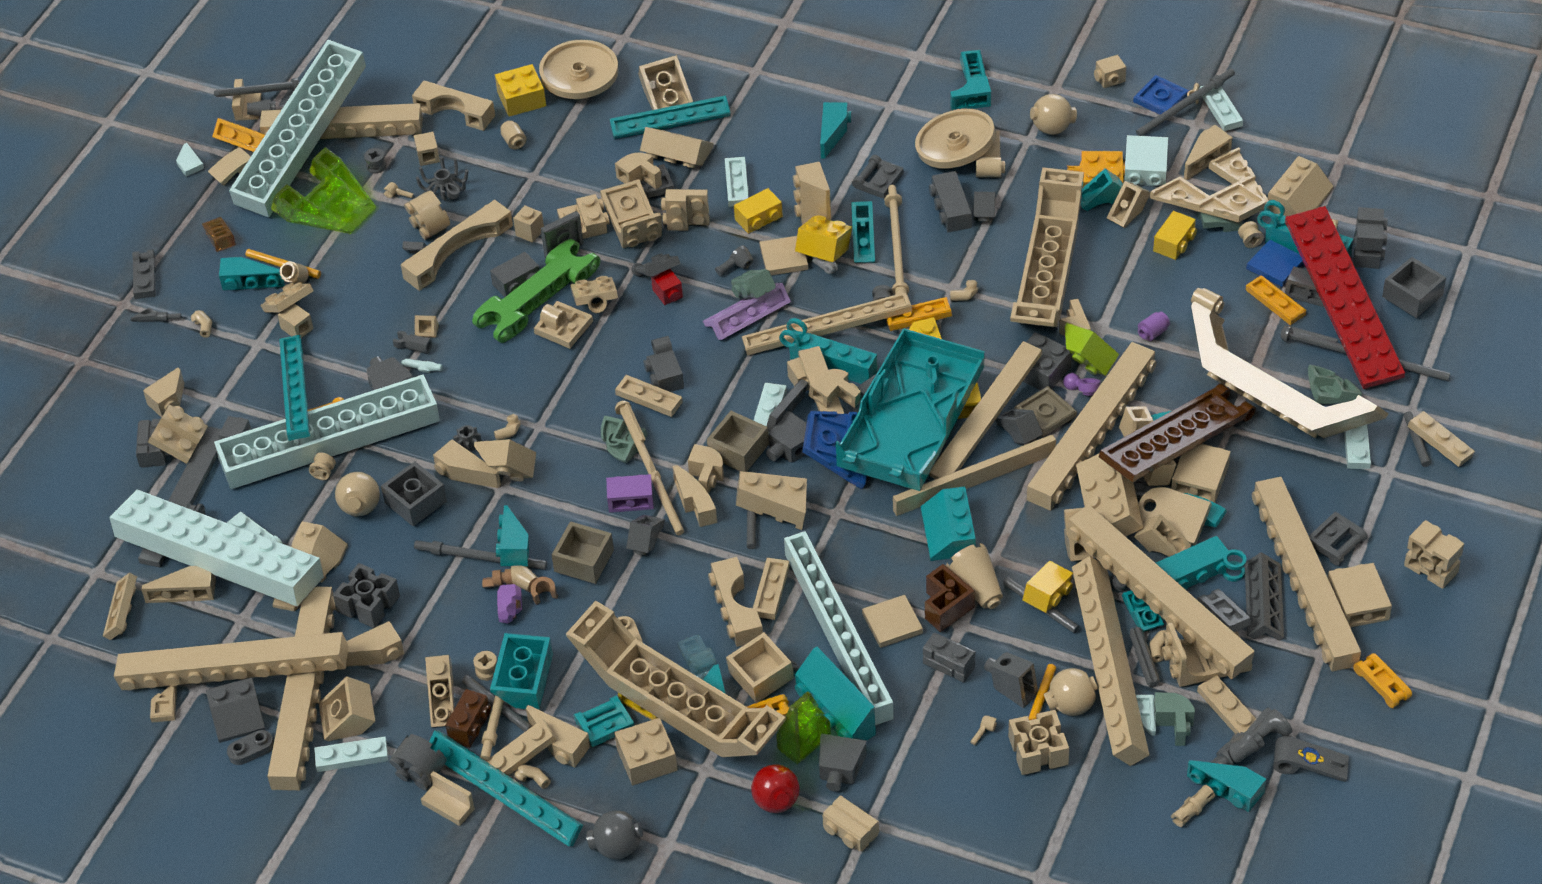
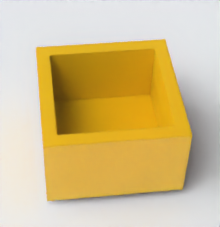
[495,64,546,117]
[795,215,852,262]

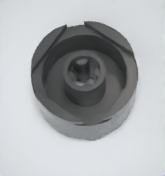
[389,734,447,790]

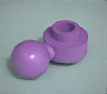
[1063,373,1101,396]

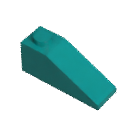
[820,102,852,159]
[851,201,875,263]

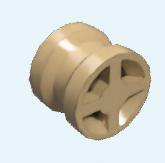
[1238,221,1264,248]
[309,453,336,480]
[473,651,497,681]

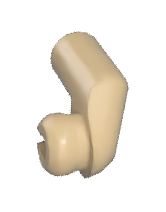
[191,310,212,337]
[515,764,551,789]

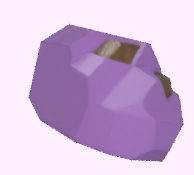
[497,584,522,623]

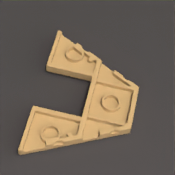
[1150,147,1269,222]

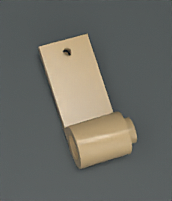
[976,131,1005,178]

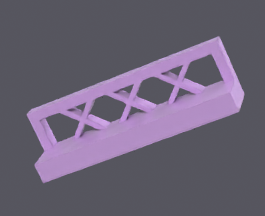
[703,283,791,340]

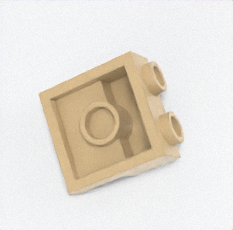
[661,189,710,231]
[557,194,610,239]
[148,404,208,464]

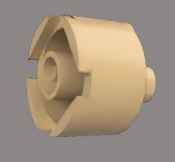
[404,191,450,240]

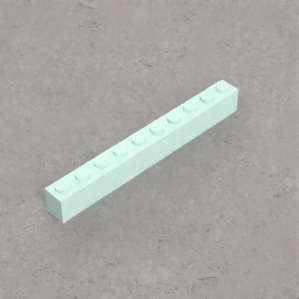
[784,531,893,725]

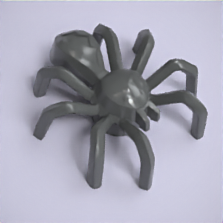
[416,156,469,201]

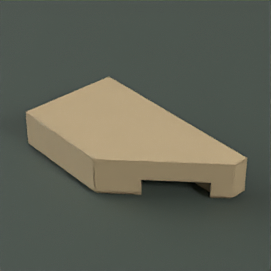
[150,686,177,722]

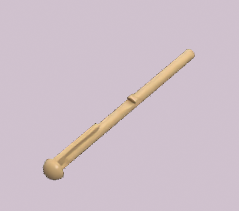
[615,401,684,535]

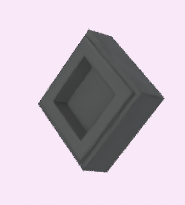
[402,241,427,253]

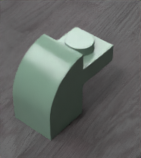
[1154,692,1195,746]

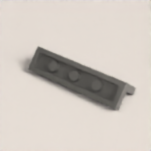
[1245,552,1284,640]

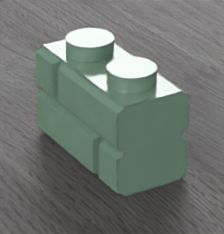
[731,269,776,299]

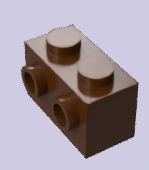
[445,689,491,748]

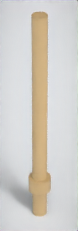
[480,695,503,761]

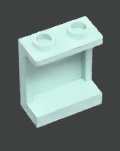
[1124,135,1168,186]

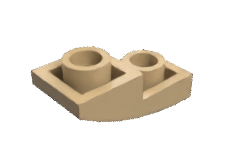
[208,147,251,186]

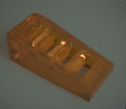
[202,217,236,252]

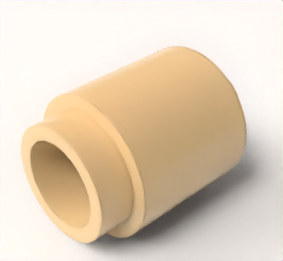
[501,121,527,150]
[280,261,308,284]
[1191,288,1224,314]

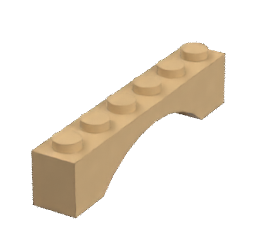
[401,200,513,291]

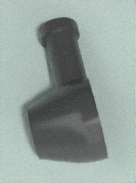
[715,245,753,277]

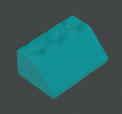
[921,487,976,561]
[490,633,553,710]

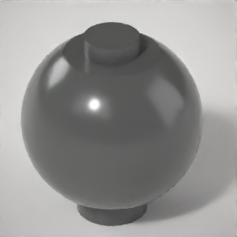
[587,810,643,859]

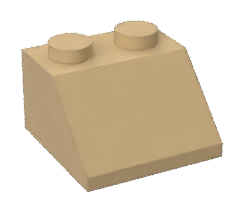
[474,439,536,481]
[319,677,375,741]

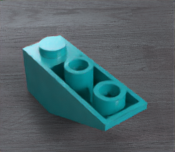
[219,257,285,290]
[496,505,529,567]
[1187,760,1266,812]

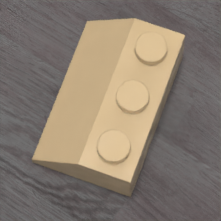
[640,127,714,168]
[1268,156,1333,216]
[793,162,831,225]

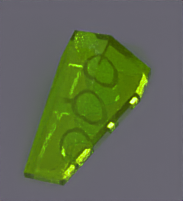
[776,691,831,765]

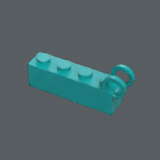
[1257,200,1354,258]
[779,318,878,384]
[1156,536,1247,590]

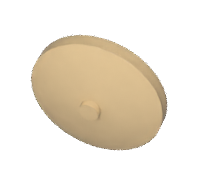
[539,40,619,99]
[915,109,996,168]

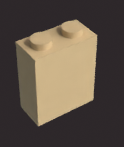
[1171,444,1231,503]
[1328,563,1392,627]

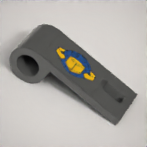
[1273,735,1349,782]

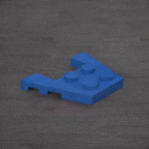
[802,411,866,489]

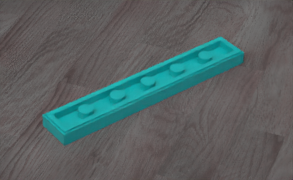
[610,95,731,139]

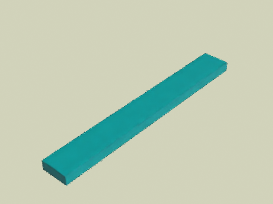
[279,335,310,441]
[429,730,583,847]

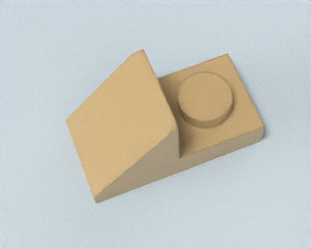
[1059,299,1091,336]

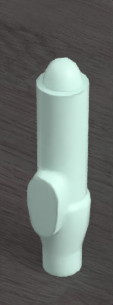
[401,359,442,373]

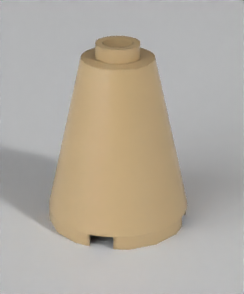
[946,543,1003,609]

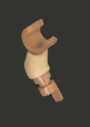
[482,566,558,605]

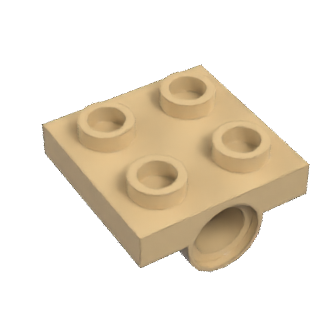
[571,276,618,313]
[534,301,593,349]

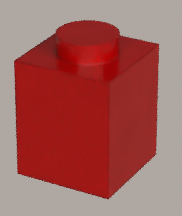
[651,269,683,305]

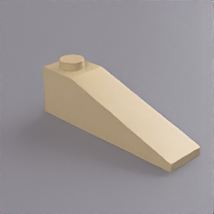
[273,521,348,612]

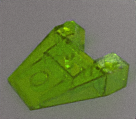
[271,147,376,234]

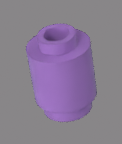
[1138,312,1170,341]

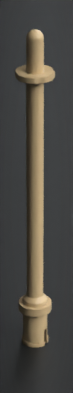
[884,185,909,295]

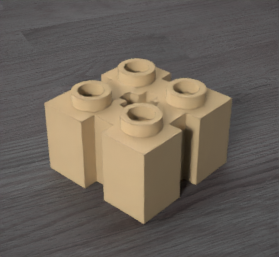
[1404,520,1464,589]
[1008,710,1069,775]

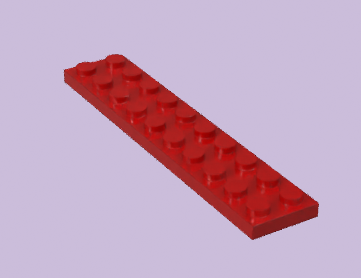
[1285,206,1405,389]

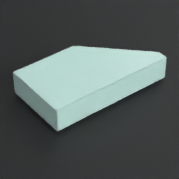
[176,143,204,177]
[1136,695,1156,736]

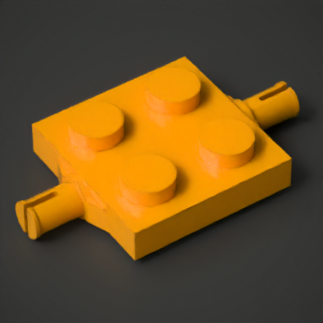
[1067,151,1125,187]

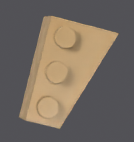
[736,471,807,530]

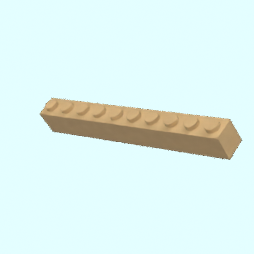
[1027,342,1157,511]
[1252,477,1361,672]
[1067,504,1255,679]
[1072,556,1149,766]
[268,587,336,790]
[114,632,349,690]

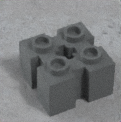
[1353,207,1388,269]
[333,563,400,628]

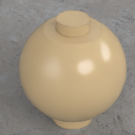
[1030,94,1077,135]
[335,472,380,516]
[1044,668,1098,716]

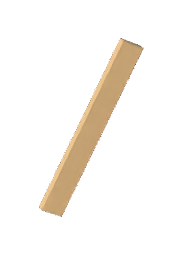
[742,292,912,355]
[929,341,1042,479]
[893,435,1056,516]

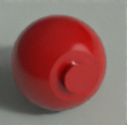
[751,764,800,813]

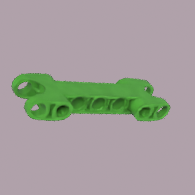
[472,239,601,343]

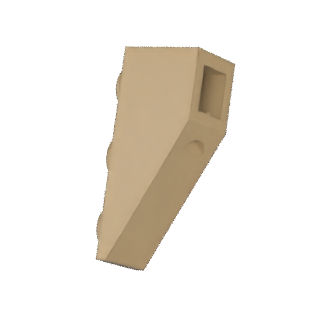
[425,655,454,728]

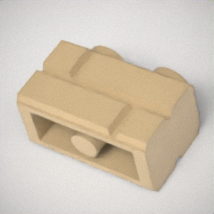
[822,796,879,852]

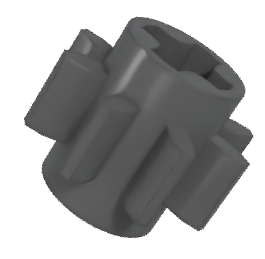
[453,425,482,452]

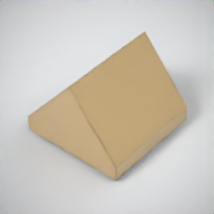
[415,315,439,337]

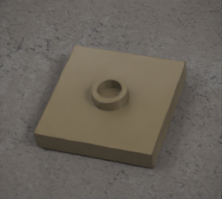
[1014,386,1077,437]

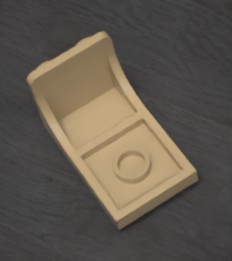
[600,179,662,248]
[1162,623,1252,687]

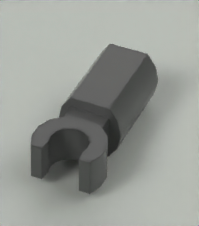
[393,331,432,354]

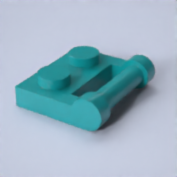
[573,695,634,747]

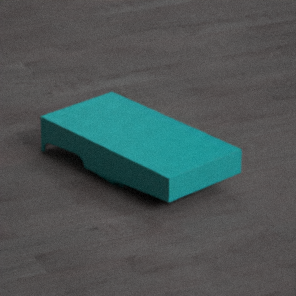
[836,328,985,491]

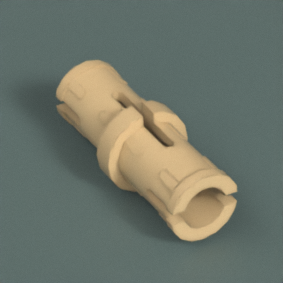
[1171,785,1215,827]

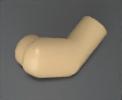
[950,280,978,301]
[494,414,521,440]
[1149,630,1166,662]

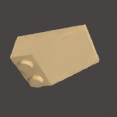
[638,55,693,110]

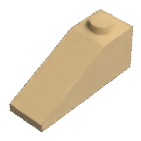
[1184,125,1232,180]
[433,440,501,488]
[142,566,216,603]
[346,621,404,667]
[526,705,590,768]

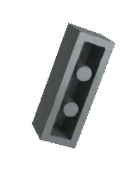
[929,171,972,233]

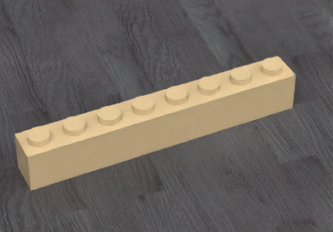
[260,103,423,139]

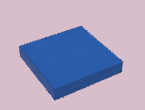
[1133,75,1189,115]
[1246,240,1304,287]

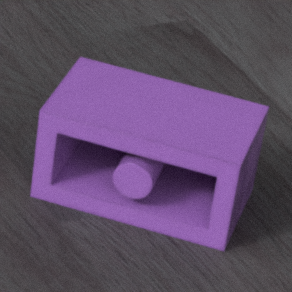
[606,474,654,513]

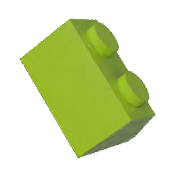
[1065,323,1119,376]

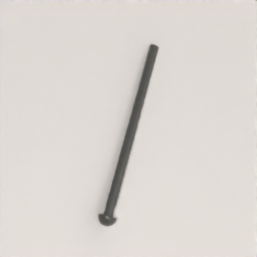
[1280,326,1450,381]

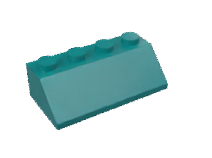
[795,647,876,741]

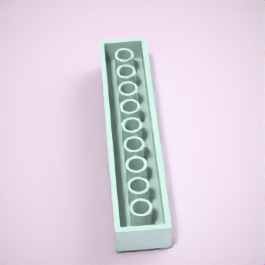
[229,40,366,217]
[214,375,440,490]
[109,490,324,606]

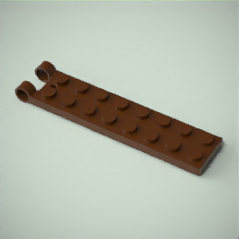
[1099,383,1256,482]

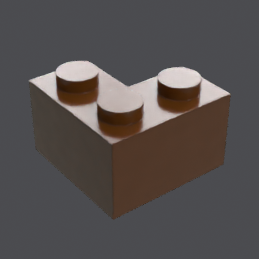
[925,564,975,632]

